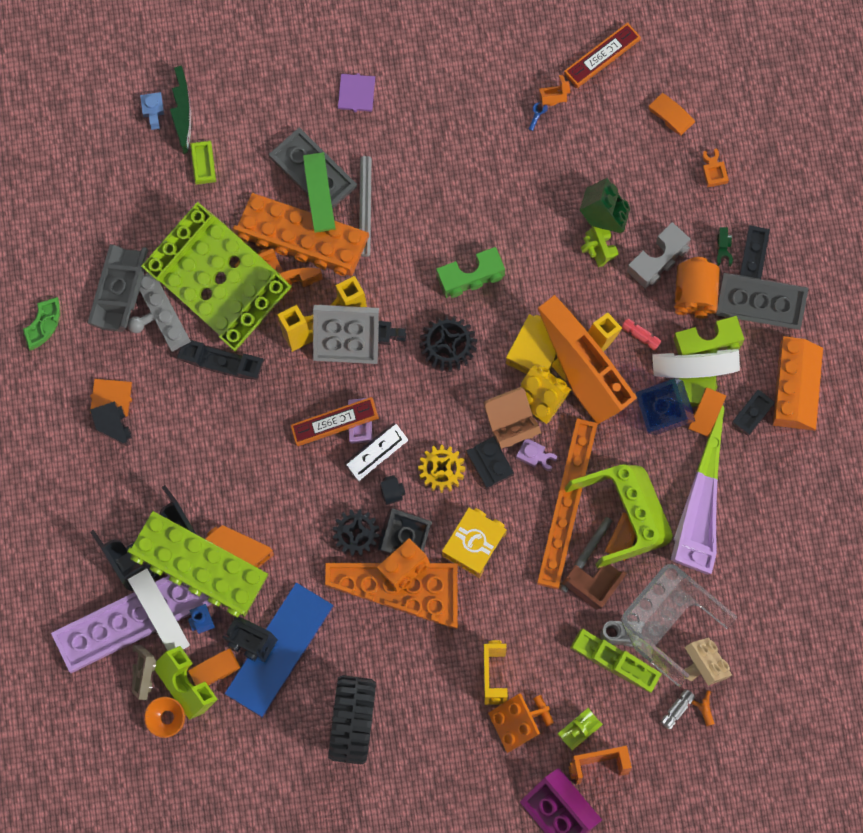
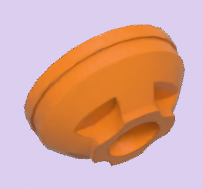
[144,697,185,738]

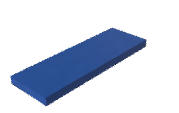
[225,583,334,718]

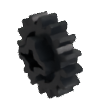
[332,509,380,557]

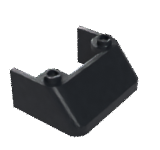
[90,485,197,591]

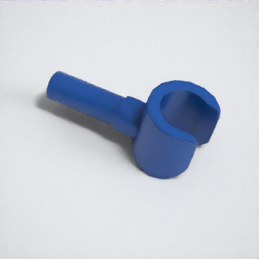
[528,102,548,131]

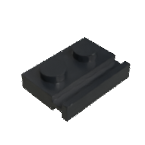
[466,436,514,490]

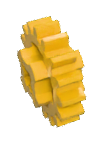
[418,445,465,493]

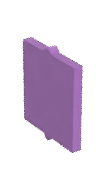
[338,73,375,112]

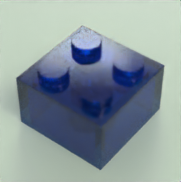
[636,378,695,435]

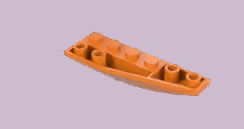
[537,295,637,424]

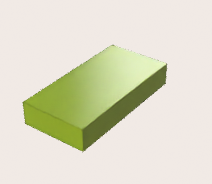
[190,141,216,185]

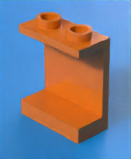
[568,746,632,785]

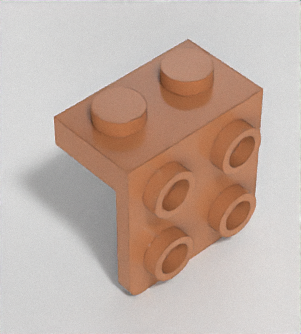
[484,387,541,449]

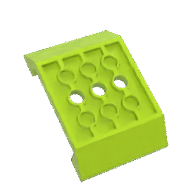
[141,202,292,351]

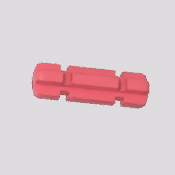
[622,319,661,350]

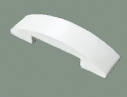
[652,349,740,378]
[128,569,190,651]

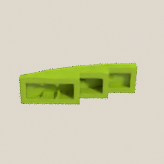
[570,629,662,693]

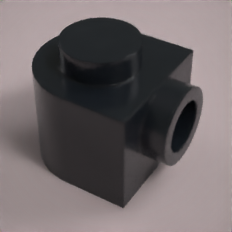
[380,475,406,505]

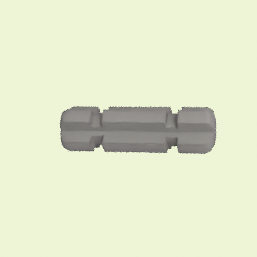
[661,689,695,729]

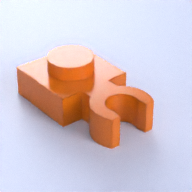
[702,148,729,188]

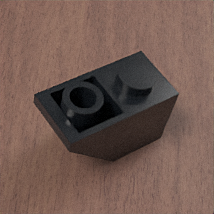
[90,401,132,446]

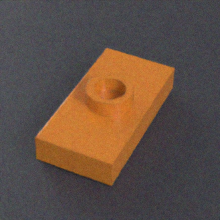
[604,512,636,561]

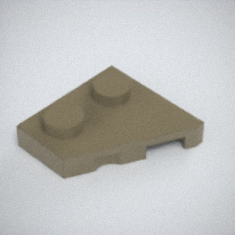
[132,644,156,700]

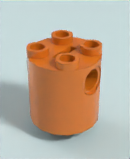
[674,257,720,319]

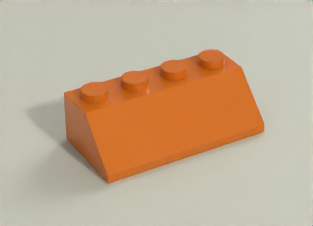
[772,336,823,431]

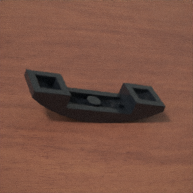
[177,340,264,380]

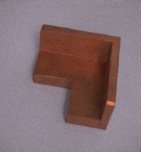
[562,564,627,610]

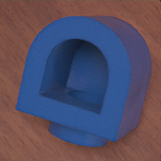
[188,604,215,634]

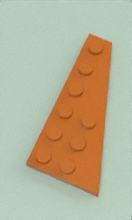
[325,563,458,630]

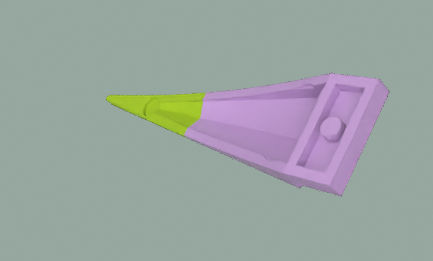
[671,405,724,575]

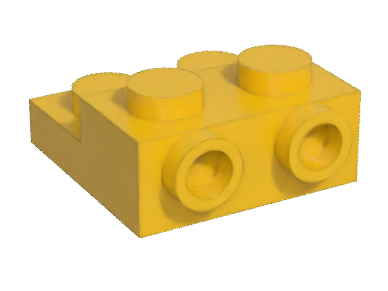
[520,364,571,424]

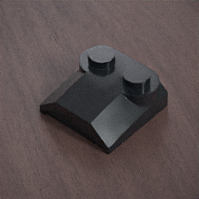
[378,508,432,556]

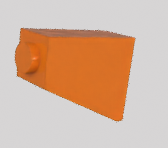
[205,525,274,568]

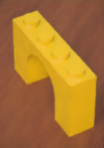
[277,276,367,352]

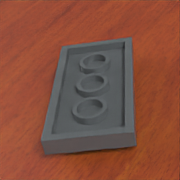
[269,127,357,208]
[716,273,809,330]

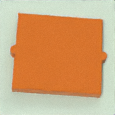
[90,379,132,417]

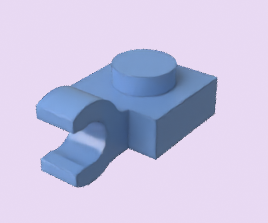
[140,92,164,130]

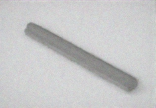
[359,156,372,257]

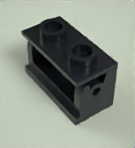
[222,616,278,663]

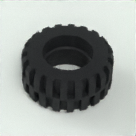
[328,675,376,765]

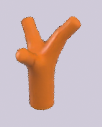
[691,690,715,726]

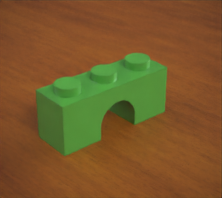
[436,247,505,298]

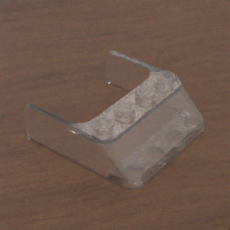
[621,564,737,687]

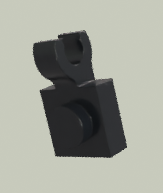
[378,321,407,345]

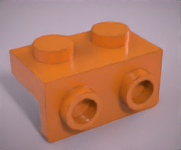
[377,538,430,592]

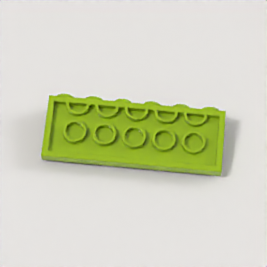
[127,511,269,618]

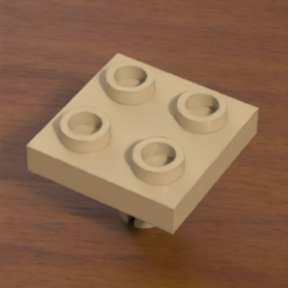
[683,637,732,686]

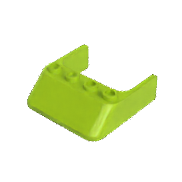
[564,464,673,568]

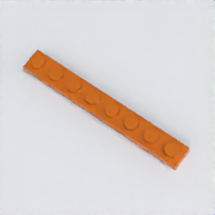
[537,418,598,590]

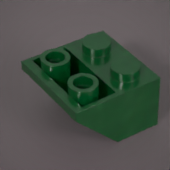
[580,178,630,233]

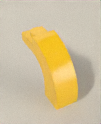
[551,313,622,381]

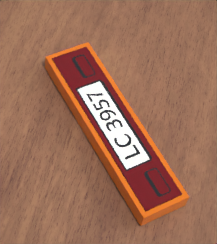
[564,23,641,88]
[291,397,379,446]

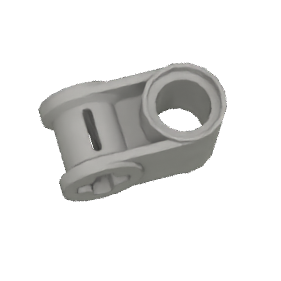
[600,621,644,647]

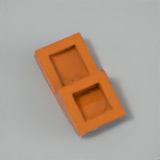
[648,93,695,136]
[279,268,323,288]
[688,387,726,437]
[188,649,240,686]

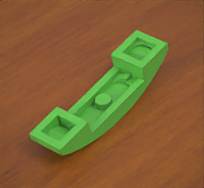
[303,152,336,233]

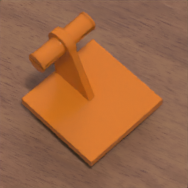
[488,693,555,753]

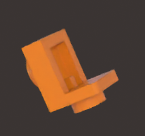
[539,75,570,106]

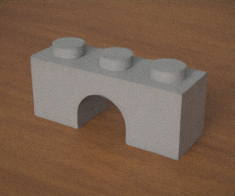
[627,222,691,289]

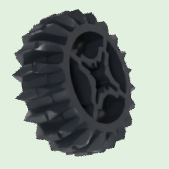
[419,315,477,372]

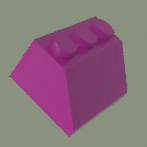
[520,768,602,833]

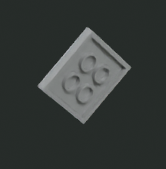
[313,305,379,364]

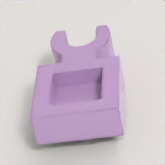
[516,439,557,471]

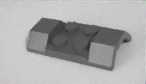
[87,244,148,332]

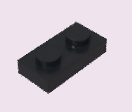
[731,389,775,437]

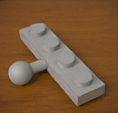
[127,273,191,352]

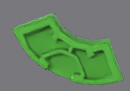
[23,297,60,350]

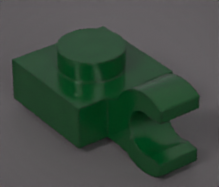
[716,227,733,267]

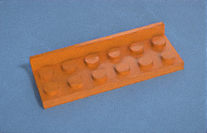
[233,193,370,276]

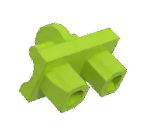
[581,226,618,267]
[557,708,603,751]

